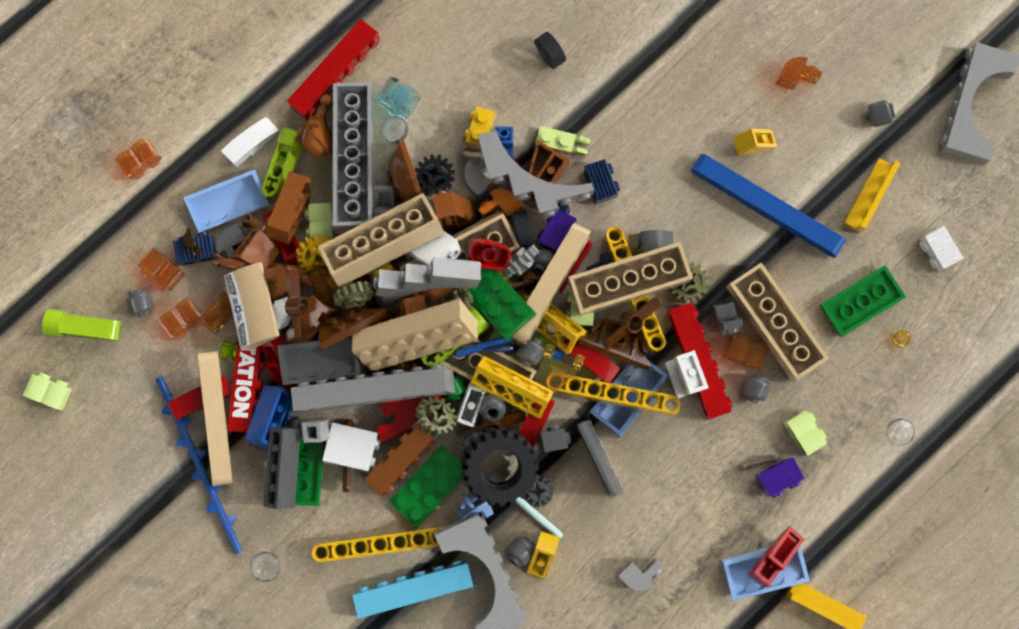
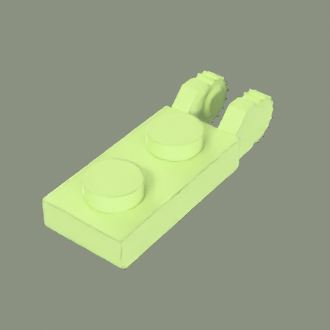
[535,126,591,156]

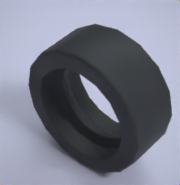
[534,31,566,69]
[511,210,535,248]

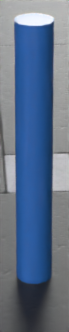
[455,336,513,358]

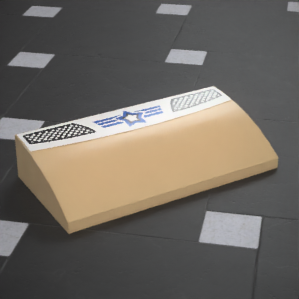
[224,262,280,349]

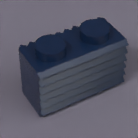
[583,159,620,204]
[173,232,218,266]

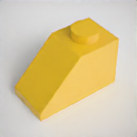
[733,129,777,155]
[527,531,559,579]

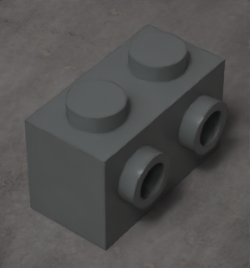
[540,426,571,453]

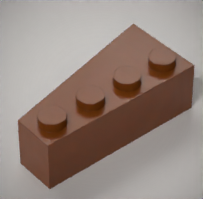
[364,422,436,496]

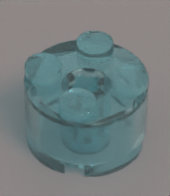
[375,77,420,119]

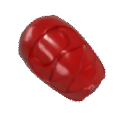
[468,239,511,270]

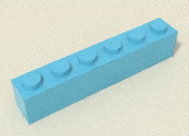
[352,560,474,619]

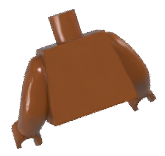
[294,94,333,161]
[211,213,279,272]
[264,264,326,306]

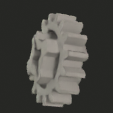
[502,244,539,278]

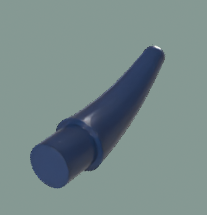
[485,343,519,353]

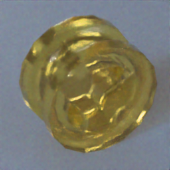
[892,330,911,348]

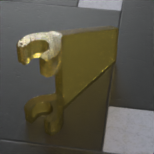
[534,343,586,395]

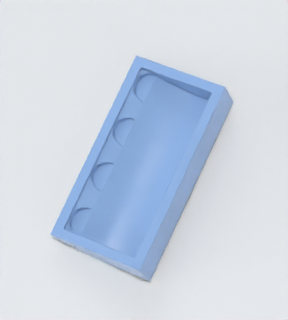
[184,169,270,233]
[721,546,810,601]

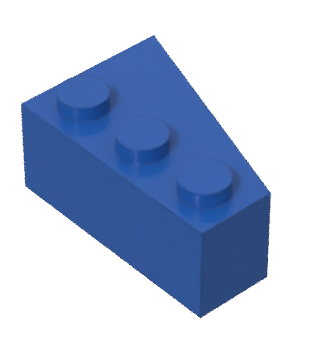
[244,386,292,453]

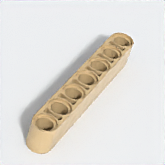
[512,223,592,345]
[197,351,232,486]

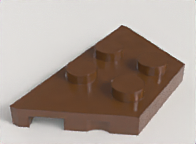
[319,308,388,350]
[578,317,651,371]

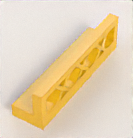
[843,158,901,233]
[518,290,587,354]
[470,356,554,419]
[786,583,867,629]

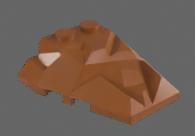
[387,140,422,203]

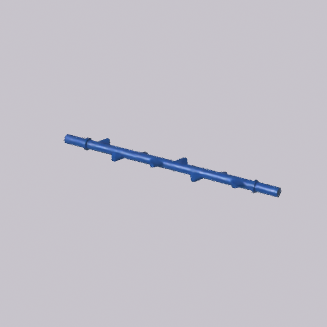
[156,376,243,554]

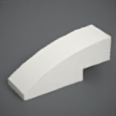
[221,118,279,167]

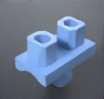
[456,494,493,520]

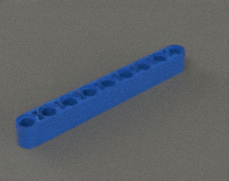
[691,154,846,258]

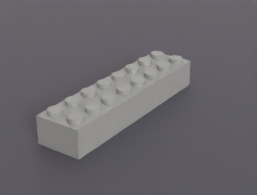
[333,82,374,234]
[291,365,455,412]

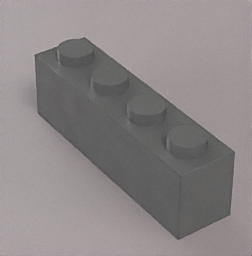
[263,427,301,509]

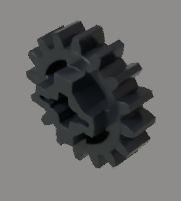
[415,154,455,196]

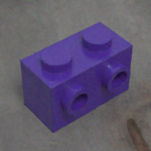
[537,209,577,253]
[755,457,805,498]

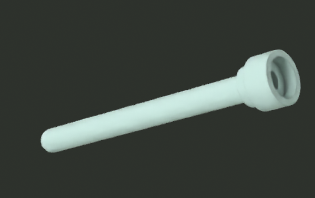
[488,470,563,539]

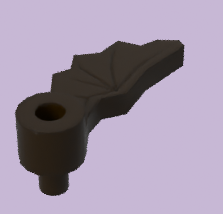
[183,228,201,256]

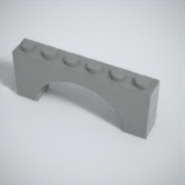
[940,42,1019,165]
[434,512,527,629]

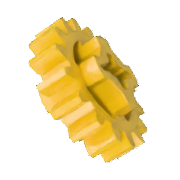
[296,234,331,274]

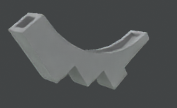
[478,130,594,218]
[373,257,481,310]

